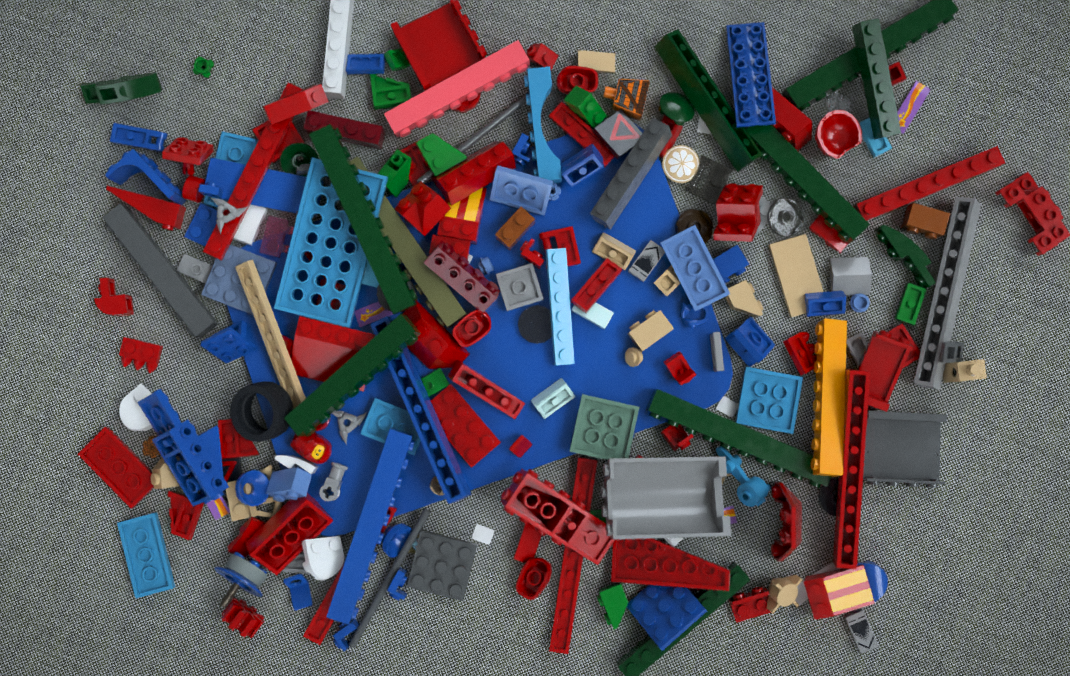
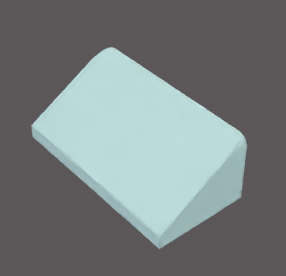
[571,303,614,329]
[531,378,575,419]

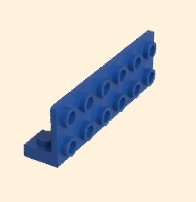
[199,158,324,218]

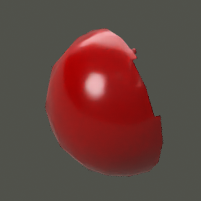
[815,110,862,159]

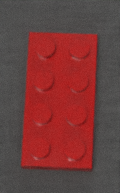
[431,384,501,468]
[78,427,154,509]

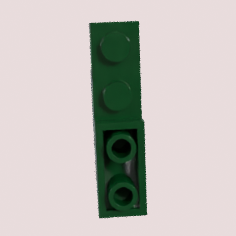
[80,73,162,105]
[875,225,936,288]

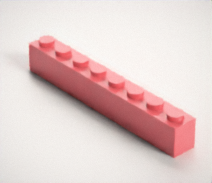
[384,40,530,137]

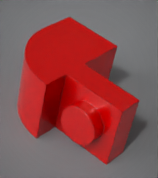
[94,277,134,317]

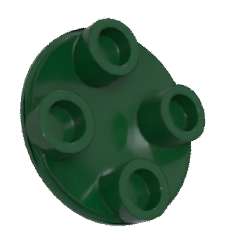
[658,92,695,126]

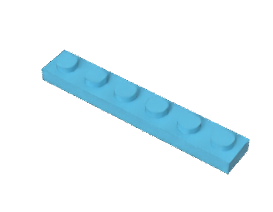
[546,248,575,365]

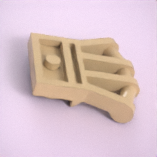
[226,464,283,521]

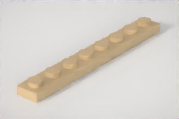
[235,260,306,408]

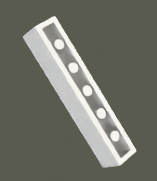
[322,0,354,99]

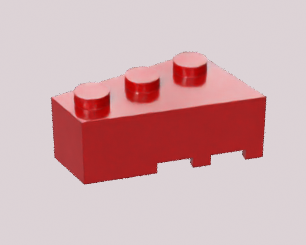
[772,87,812,151]

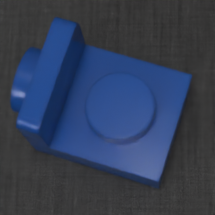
[512,133,530,166]
[387,567,408,600]

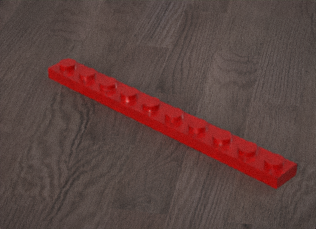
[203,83,303,261]
[549,457,598,654]

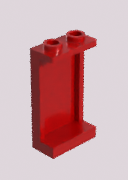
[858,330,914,412]

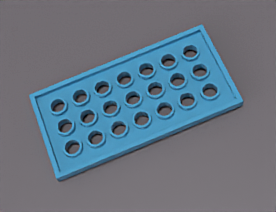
[274,157,388,328]

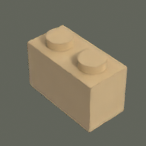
[628,310,674,352]

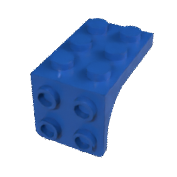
[105,149,187,205]

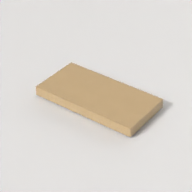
[768,234,824,318]

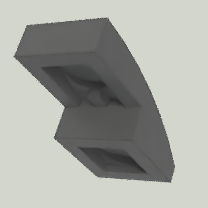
[940,341,964,363]

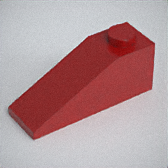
[263,84,329,125]

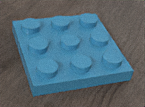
[735,367,803,434]

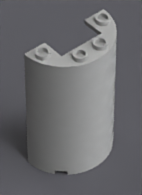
[601,456,731,540]

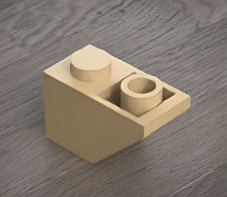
[725,280,763,317]

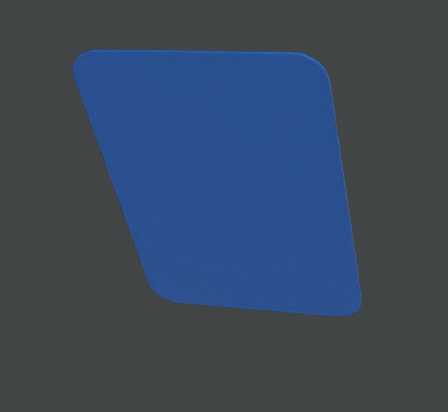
[227,123,733,537]

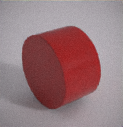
[182,175,206,203]

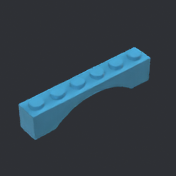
[524,67,562,184]

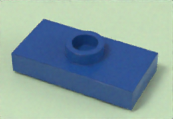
[346,54,386,74]

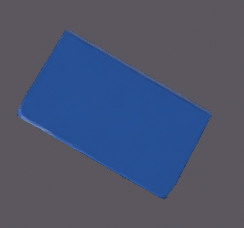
[805,291,846,317]

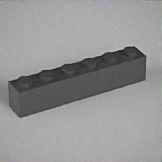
[590,118,672,230]

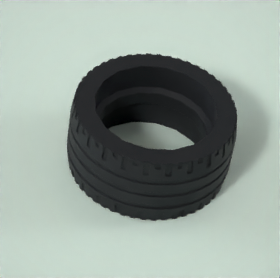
[230,382,294,442]

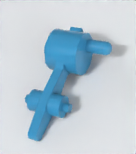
[716,446,771,507]

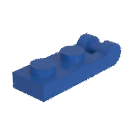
[110,123,168,153]

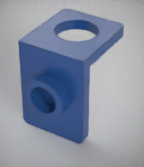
[283,574,313,611]

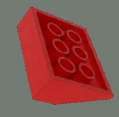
[291,316,375,392]

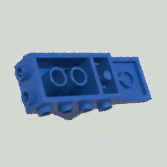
[137,389,229,506]

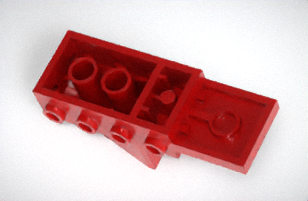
[500,469,615,565]

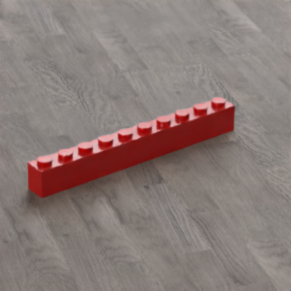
[833,369,870,569]

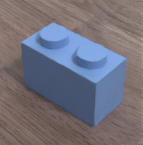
[266,467,312,502]

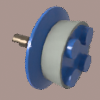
[214,552,268,608]

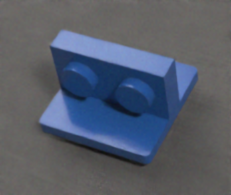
[201,320,256,364]

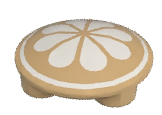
[662,145,700,184]

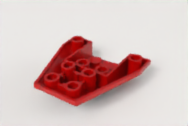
[771,482,802,562]

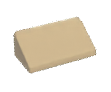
[592,232,636,270]

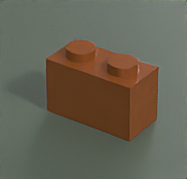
[901,203,950,240]
[495,207,535,251]

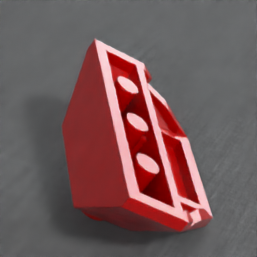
[403,300,470,369]

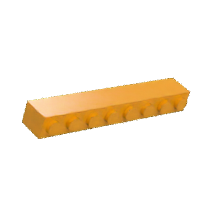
[811,318,847,477]

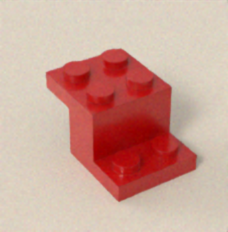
[713,183,763,242]

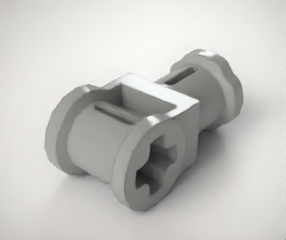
[319,462,348,501]

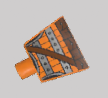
[603,79,650,120]

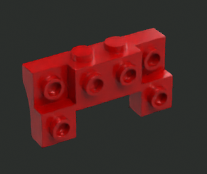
[995,172,1070,256]

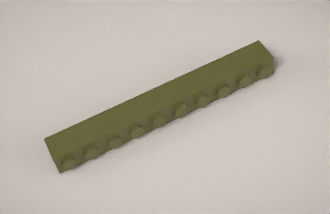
[350,156,467,328]

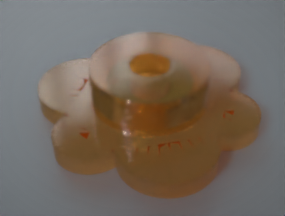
[143,436,161,458]

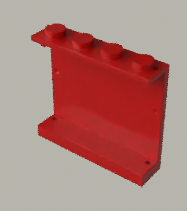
[390,0,487,91]

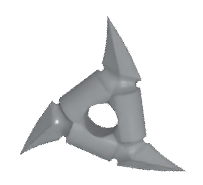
[211,198,247,234]
[332,411,367,445]

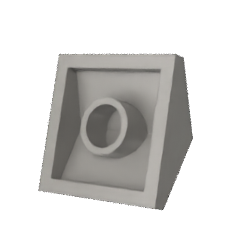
[829,257,872,296]

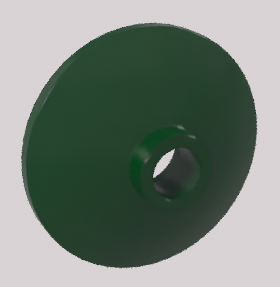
[280,143,319,177]

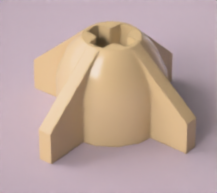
[767,575,802,613]

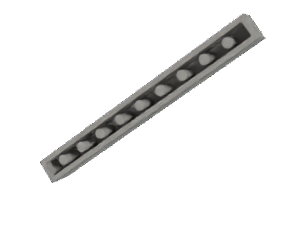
[914,197,981,390]

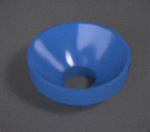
[235,470,269,506]
[382,523,412,558]

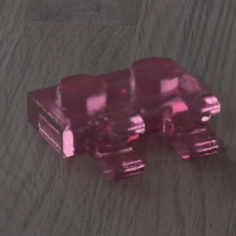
[259,216,294,258]

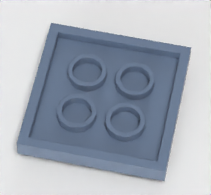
[201,245,277,315]

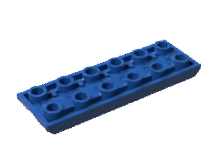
[726,22,776,127]

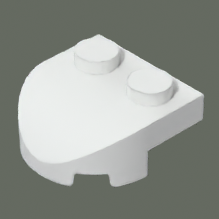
[119,384,153,431]
[302,536,344,580]

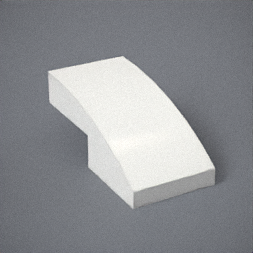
[234,205,267,246]
[274,455,319,474]

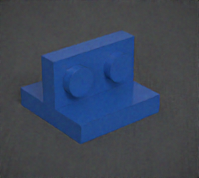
[724,316,775,367]

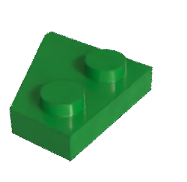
[370,74,412,110]
[415,133,467,177]

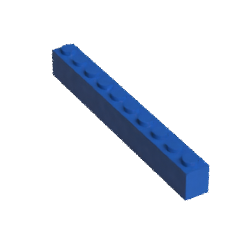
[370,316,472,504]
[326,427,416,625]

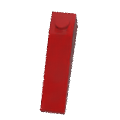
[106,186,186,231]
[448,360,526,419]

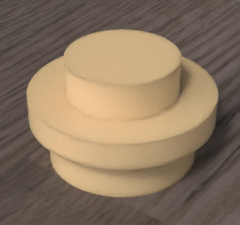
[625,347,643,367]

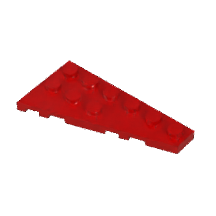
[611,538,730,591]

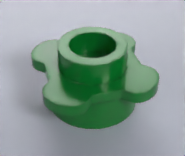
[193,57,214,78]

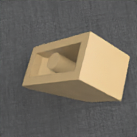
[151,456,180,489]

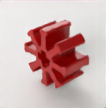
[221,598,265,638]

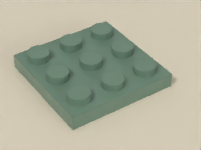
[570,394,639,460]

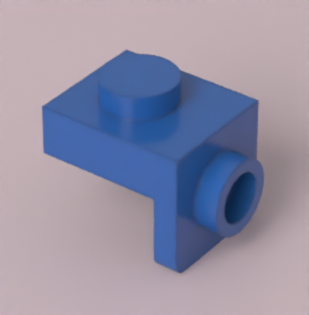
[333,619,359,651]

